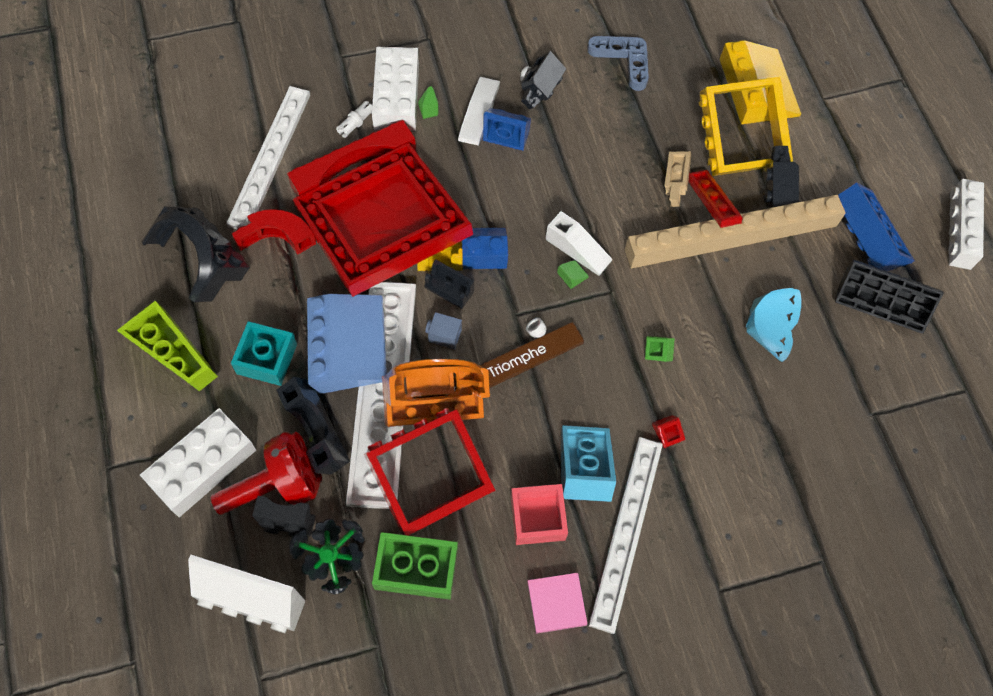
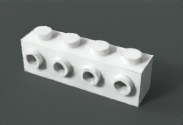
[949,179,984,270]

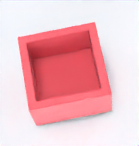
[511,484,568,545]

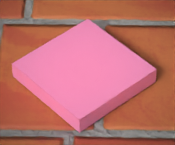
[527,573,587,634]

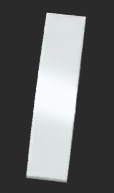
[458,77,500,146]

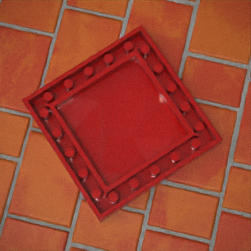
[293,143,473,297]

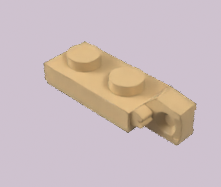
[665,151,691,207]

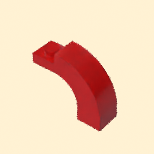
[232,209,316,255]

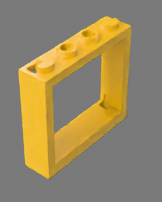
[699,77,793,176]

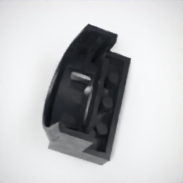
[142,206,250,302]

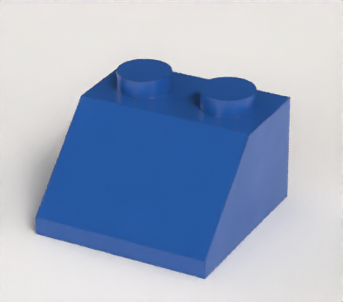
[483,108,531,151]
[462,228,508,269]

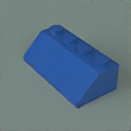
[838,183,915,271]

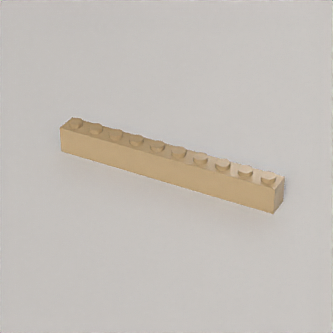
[625,195,845,269]

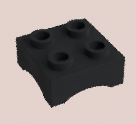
[252,496,316,537]

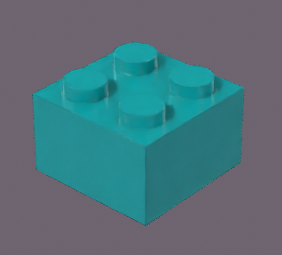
[231,321,297,386]

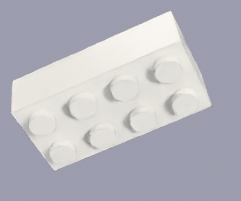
[372,47,419,131]
[140,408,256,517]

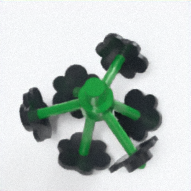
[289,519,365,594]

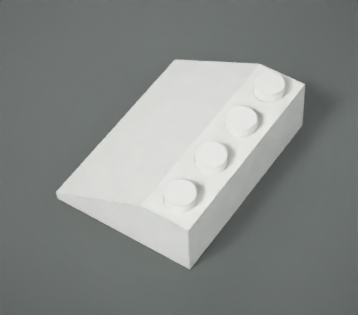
[188,555,305,633]

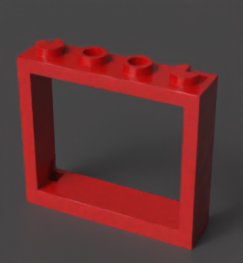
[364,408,496,536]

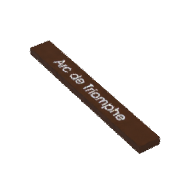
[412,322,584,398]

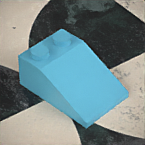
[561,426,616,502]

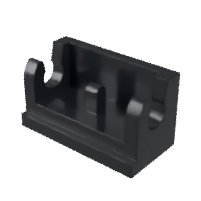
[424,260,474,309]

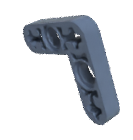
[587,36,649,91]

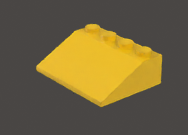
[720,41,801,124]

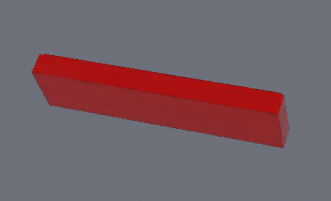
[688,170,742,228]

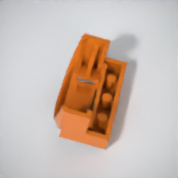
[382,359,490,427]

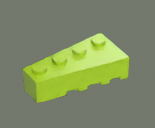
[117,301,218,391]

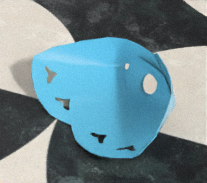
[746,288,801,362]

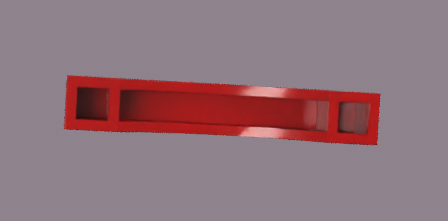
[287,120,416,197]

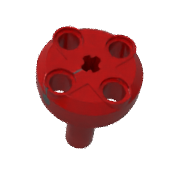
[211,432,323,515]

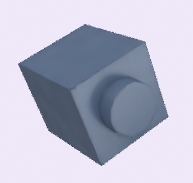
[425,312,462,349]

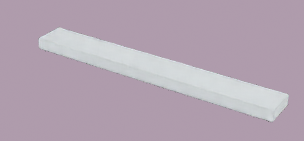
[227,86,310,229]
[589,437,663,634]

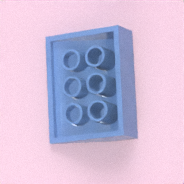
[307,294,387,394]

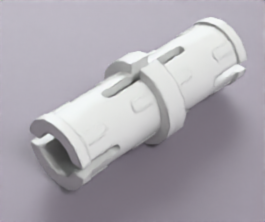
[336,101,372,138]

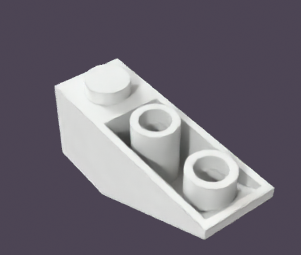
[546,211,612,276]

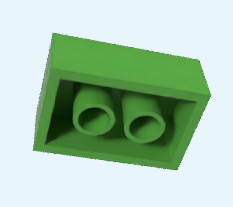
[372,532,458,600]

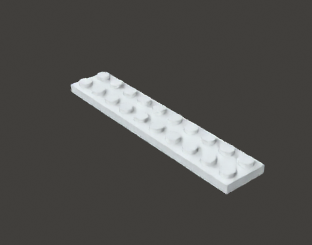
[346,282,416,509]

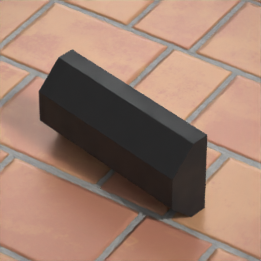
[835,259,944,334]

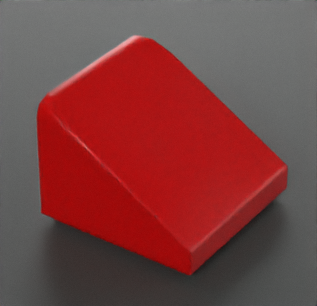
[652,415,686,448]

